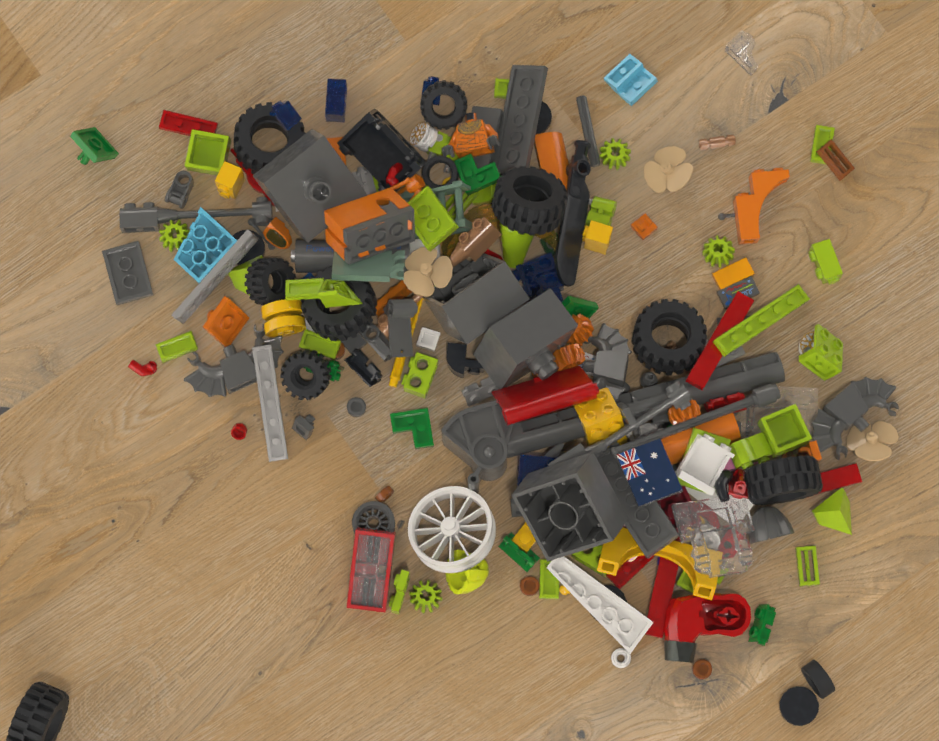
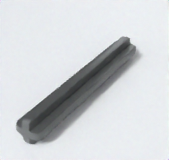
[576,95,600,167]

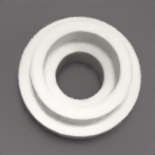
[611,648,631,668]

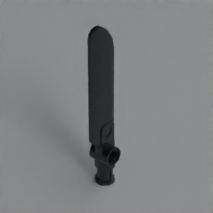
[555,140,591,287]

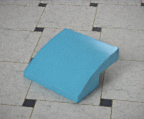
[604,54,658,106]

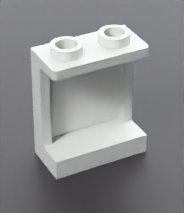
[675,433,735,496]

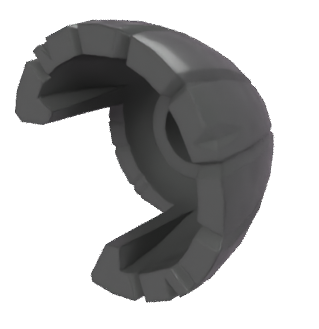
[749,506,794,544]

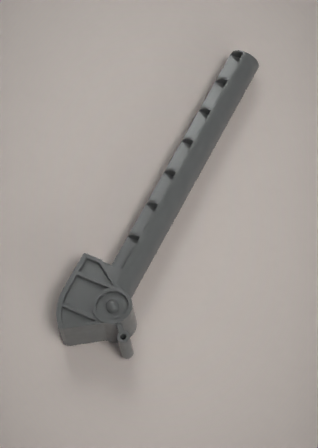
[441,352,785,494]

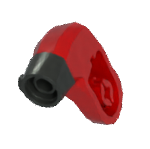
[664,593,751,663]

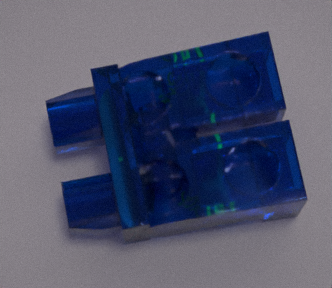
[512,252,564,301]

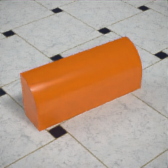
[534,132,569,190]
[661,413,741,465]

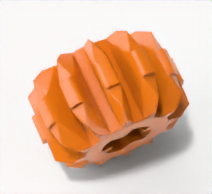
[567,314,594,346]
[553,343,585,371]
[668,400,701,425]

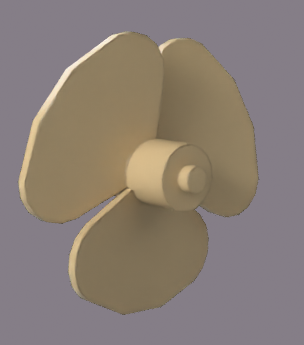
[644,146,694,194]
[403,247,453,297]
[847,421,899,461]

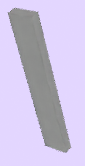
[172,229,259,324]
[252,345,288,462]

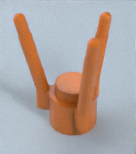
[391,174,425,201]

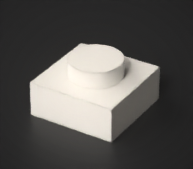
[416,327,441,352]

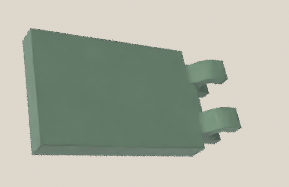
[332,250,405,282]

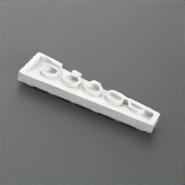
[547,557,653,654]

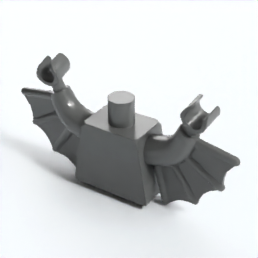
[583,323,632,402]
[184,324,284,397]
[812,377,899,460]

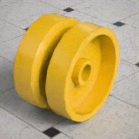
[261,299,306,337]

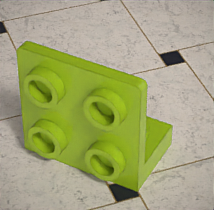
[799,324,843,381]

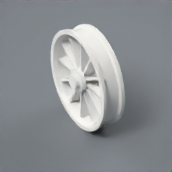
[408,486,496,573]

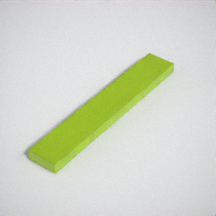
[713,284,810,357]

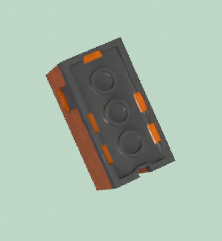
[324,187,415,265]

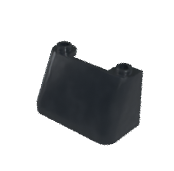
[337,109,426,192]

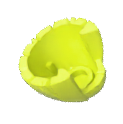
[445,550,489,594]

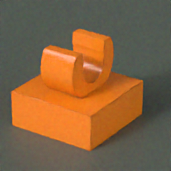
[631,213,658,240]
[798,440,822,462]

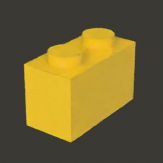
[215,161,245,199]
[582,220,613,255]

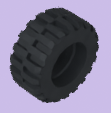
[234,102,306,174]
[492,166,568,236]
[300,266,377,341]
[632,299,707,376]
[745,456,823,505]
[6,682,69,741]

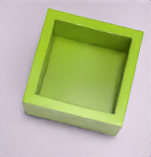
[185,130,231,176]
[757,404,812,458]

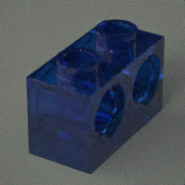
[325,79,347,122]

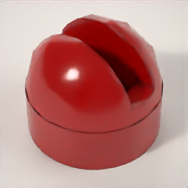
[231,423,247,440]

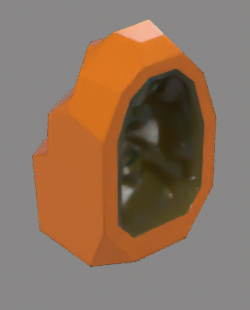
[262,217,292,249]

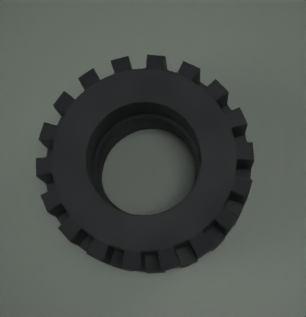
[420,80,467,130]
[244,258,296,306]

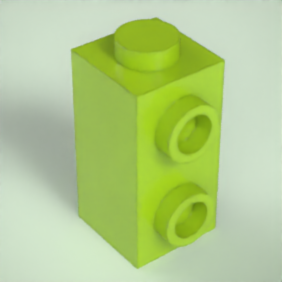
[808,239,843,285]

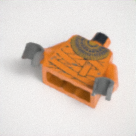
[442,113,501,158]

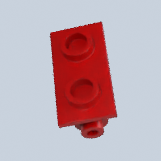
[704,392,747,413]
[728,469,748,499]

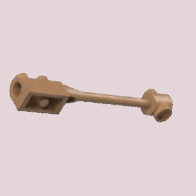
[376,217,502,338]

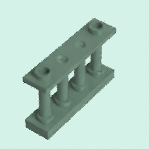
[401,181,473,239]

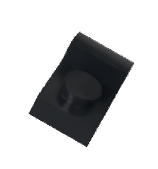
[447,343,484,378]

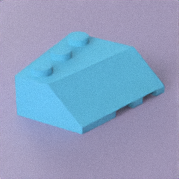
[173,207,237,283]

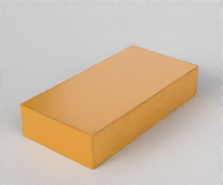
[712,257,755,290]

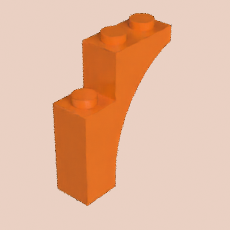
[733,168,790,245]

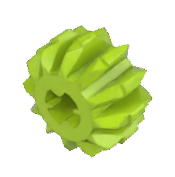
[599,138,631,170]
[159,220,190,252]
[702,235,735,268]
[409,580,442,613]

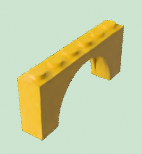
[597,527,722,600]

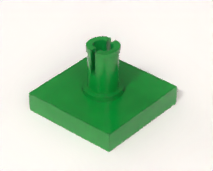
[70,127,119,165]

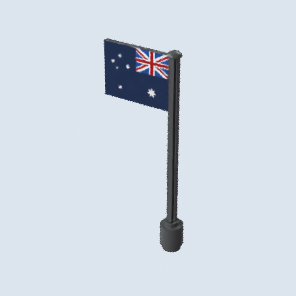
[611,384,781,508]

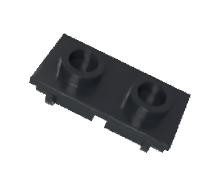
[344,348,383,387]

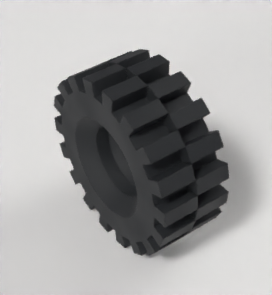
[280,349,332,400]

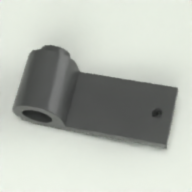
[387,298,418,358]

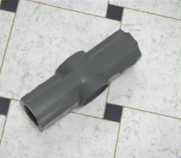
[359,323,392,362]

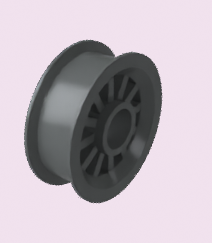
[352,501,395,534]

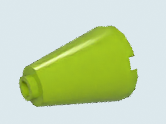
[499,222,534,268]

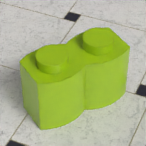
[729,432,773,470]

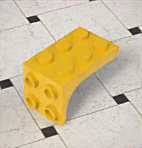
[574,388,628,448]

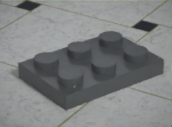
[102,241,154,305]

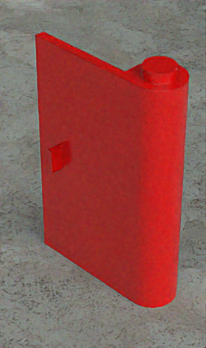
[492,366,599,426]

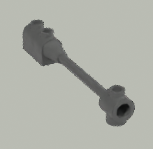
[119,197,273,233]
[548,381,692,466]

